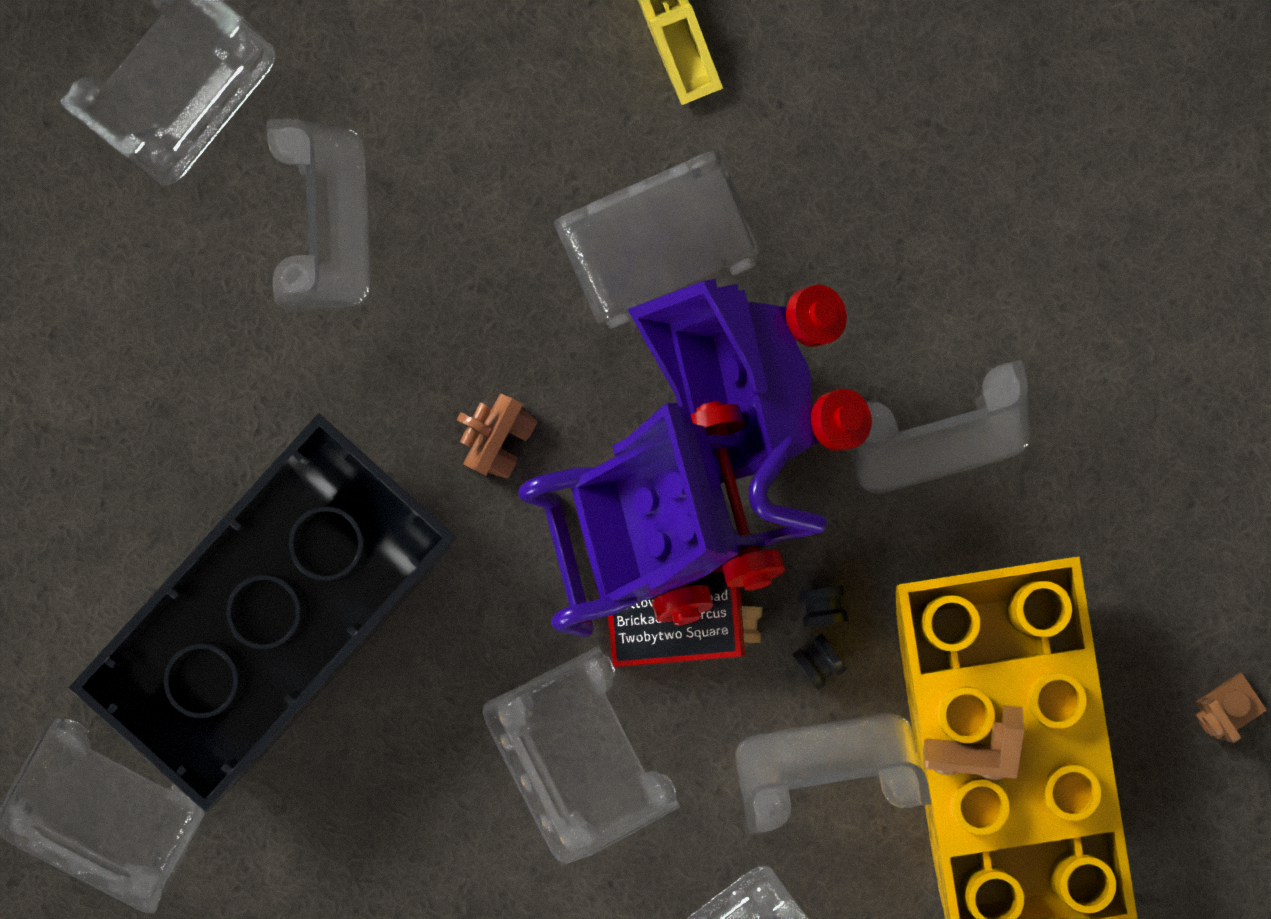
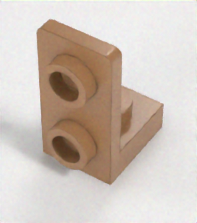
[1195,672,1267,743]
[923,705,1024,780]

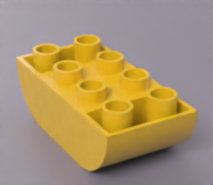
[896,556,1138,919]

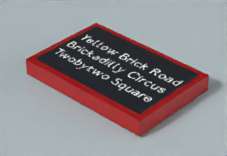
[608,567,746,667]

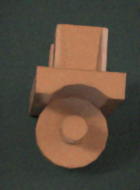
[457,393,537,478]

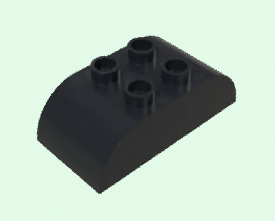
[68,413,456,813]

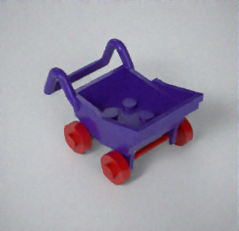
[627,278,872,546]
[518,401,785,637]

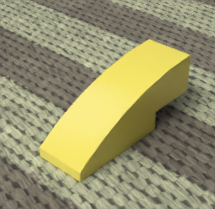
[638,0,723,105]

